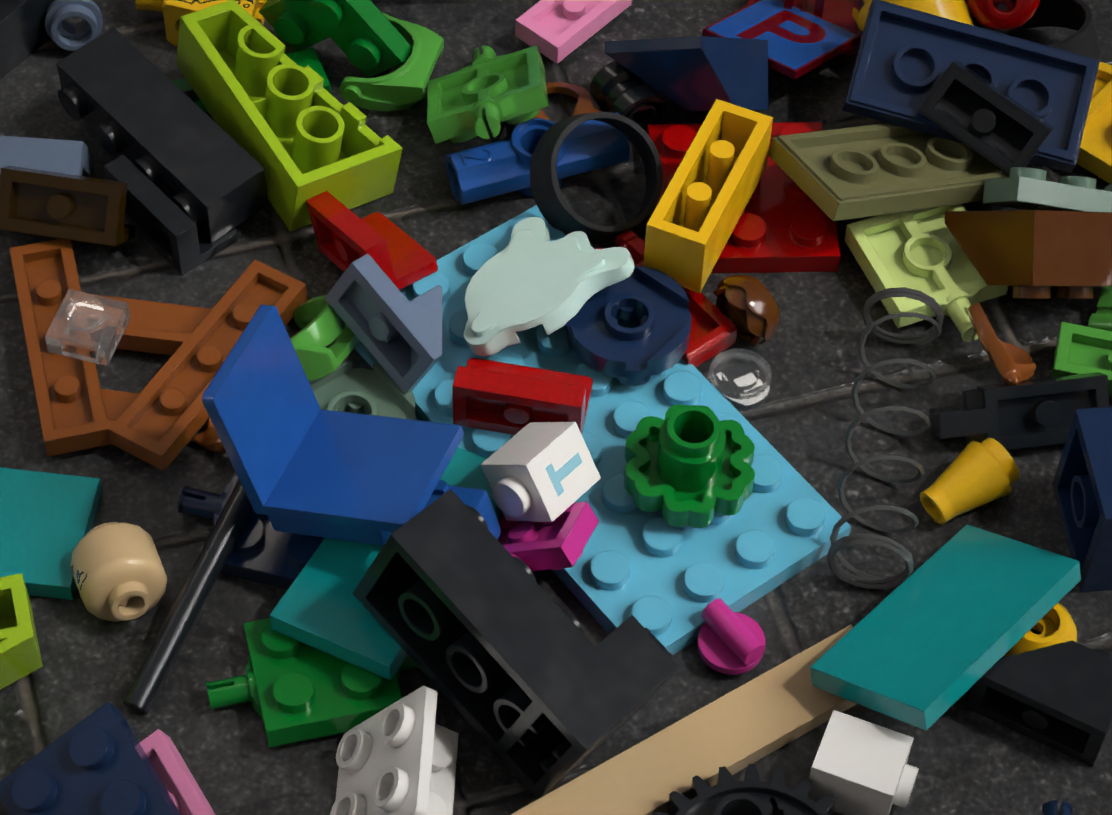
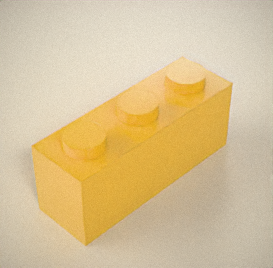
[643,99,773,293]

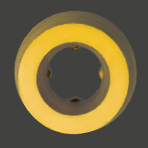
[920,438,1019,525]

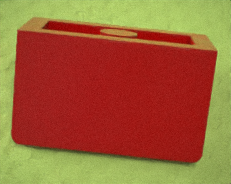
[306,191,438,290]
[452,358,593,435]

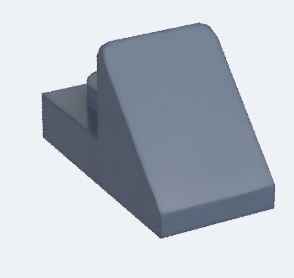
[325,254,442,394]

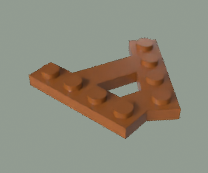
[9,238,307,471]

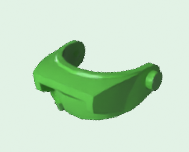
[339,13,444,111]
[290,295,360,381]

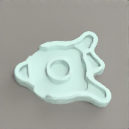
[464,217,634,356]

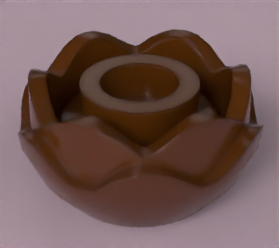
[713,275,780,347]

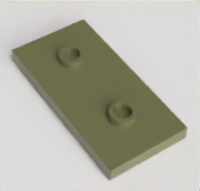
[768,123,1009,221]

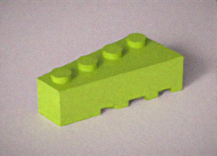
[176,0,403,232]

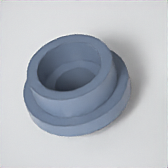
[45,0,103,51]

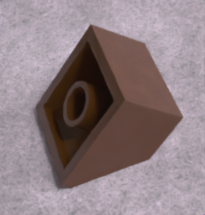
[945,210,1112,298]

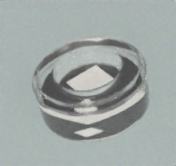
[708,349,772,412]

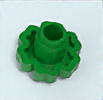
[624,404,755,528]

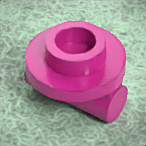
[697,598,765,675]

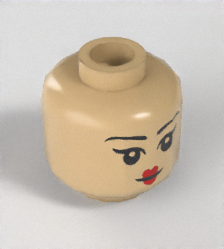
[70,522,167,622]

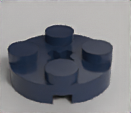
[566,266,692,387]

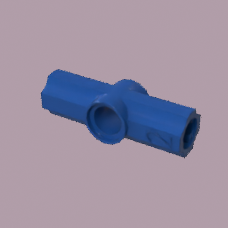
[445,112,630,205]

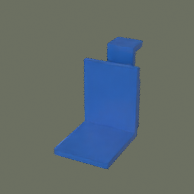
[202,304,501,546]

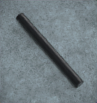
[123,479,253,715]

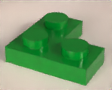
[259,0,413,78]

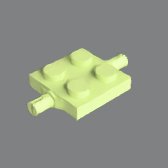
[844,204,1009,342]

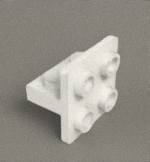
[330,686,459,815]

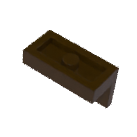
[0,166,136,246]

